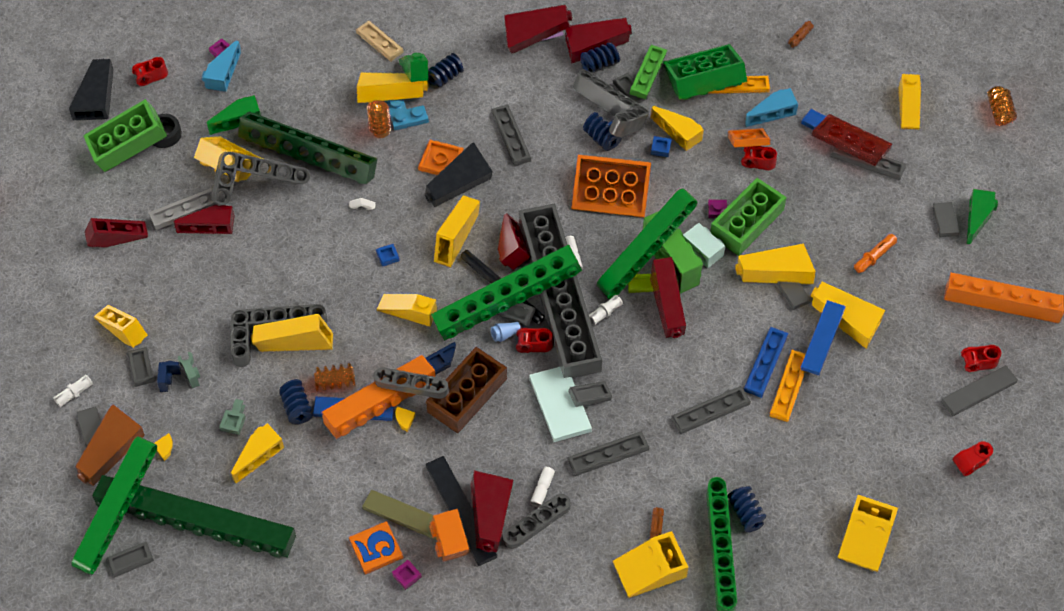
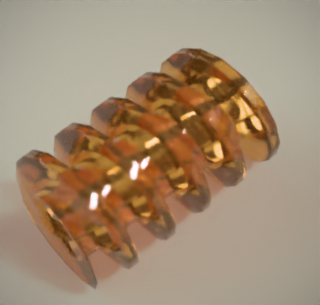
[987,86,1017,126]
[366,100,392,138]
[314,362,356,392]

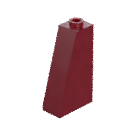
[504,4,573,53]
[565,18,632,63]
[650,257,686,338]
[471,470,514,553]

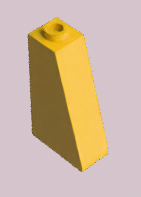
[357,73,428,103]
[434,195,480,268]
[735,243,816,284]
[811,281,885,348]
[251,314,333,352]

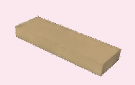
[356,21,404,62]

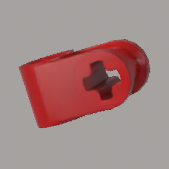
[132,57,168,86]
[741,146,777,171]
[516,328,553,353]
[961,345,1002,372]
[952,441,993,476]

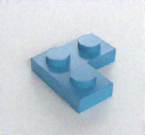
[385,99,429,131]

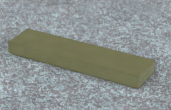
[362,490,437,540]

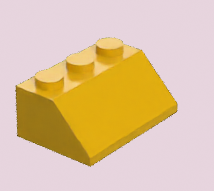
[194,136,263,182]

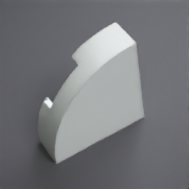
[349,198,376,210]

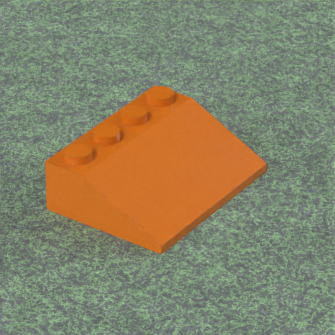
[571,155,651,218]

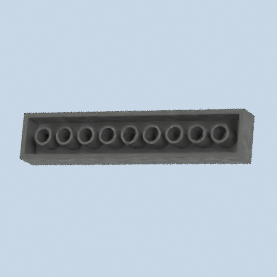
[519,204,602,378]

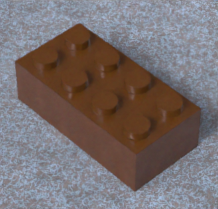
[426,347,507,434]

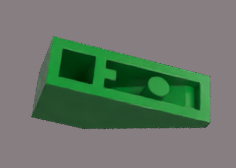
[399,53,428,82]
[206,95,261,135]
[966,189,998,244]

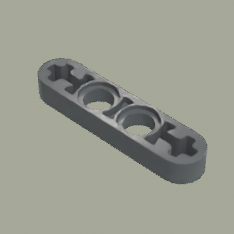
[373,367,449,398]
[503,494,571,549]

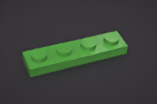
[629,45,667,100]

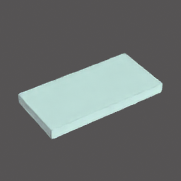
[529,367,592,442]

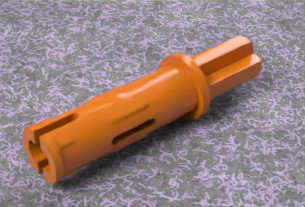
[854,234,897,273]

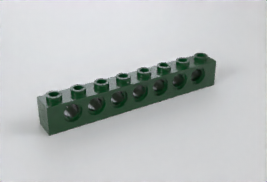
[238,112,378,184]

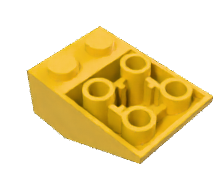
[838,495,898,572]
[613,531,689,598]

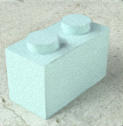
[683,223,725,268]

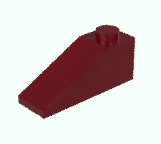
[174,205,235,234]
[498,213,530,270]
[84,218,148,248]

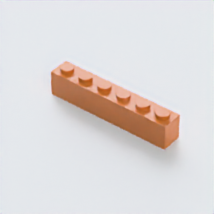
[944,272,1064,323]
[322,355,435,439]

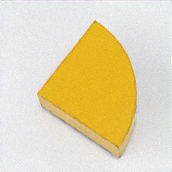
[395,406,416,432]
[154,433,173,461]

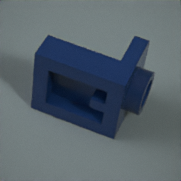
[157,361,181,392]

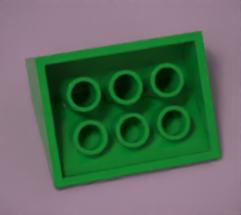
[663,44,747,100]

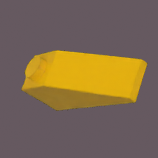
[899,74,921,130]
[651,106,704,151]
[377,294,437,327]
[94,305,148,348]
[231,423,284,484]

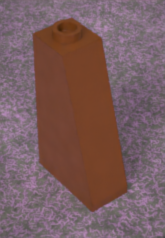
[75,404,145,486]

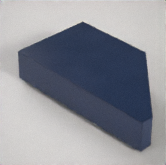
[425,342,456,375]

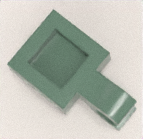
[178,352,200,388]
[219,399,246,435]

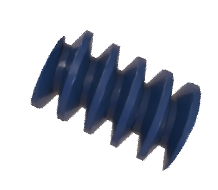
[580,42,620,72]
[427,52,464,87]
[583,112,622,151]
[279,379,313,425]
[727,486,767,533]

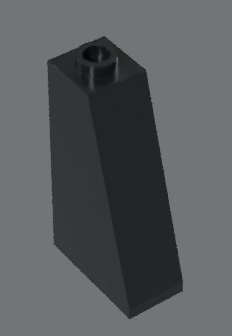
[69,59,114,121]
[424,143,493,207]

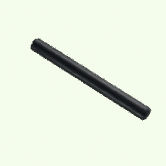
[461,250,545,324]

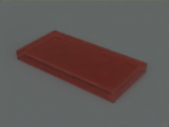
[811,114,893,166]

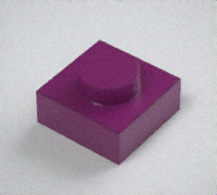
[209,38,230,57]
[708,199,727,218]
[392,560,422,590]

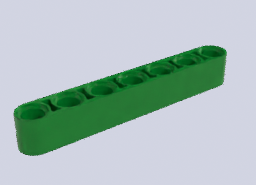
[596,188,698,299]
[72,436,157,575]
[706,477,737,611]

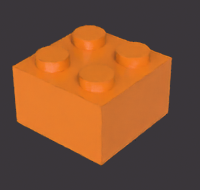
[429,509,469,562]

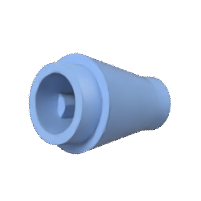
[491,322,520,342]

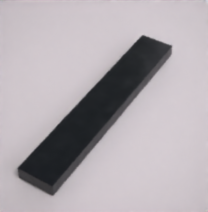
[426,456,497,567]

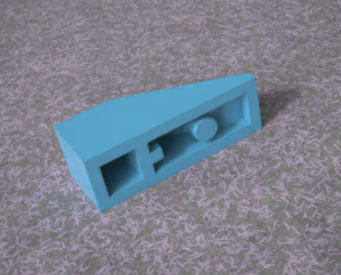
[202,41,241,92]
[745,88,798,127]

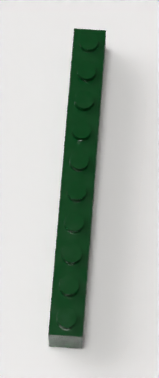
[92,475,296,558]

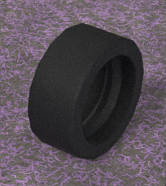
[153,113,182,148]

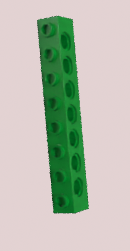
[431,244,582,341]

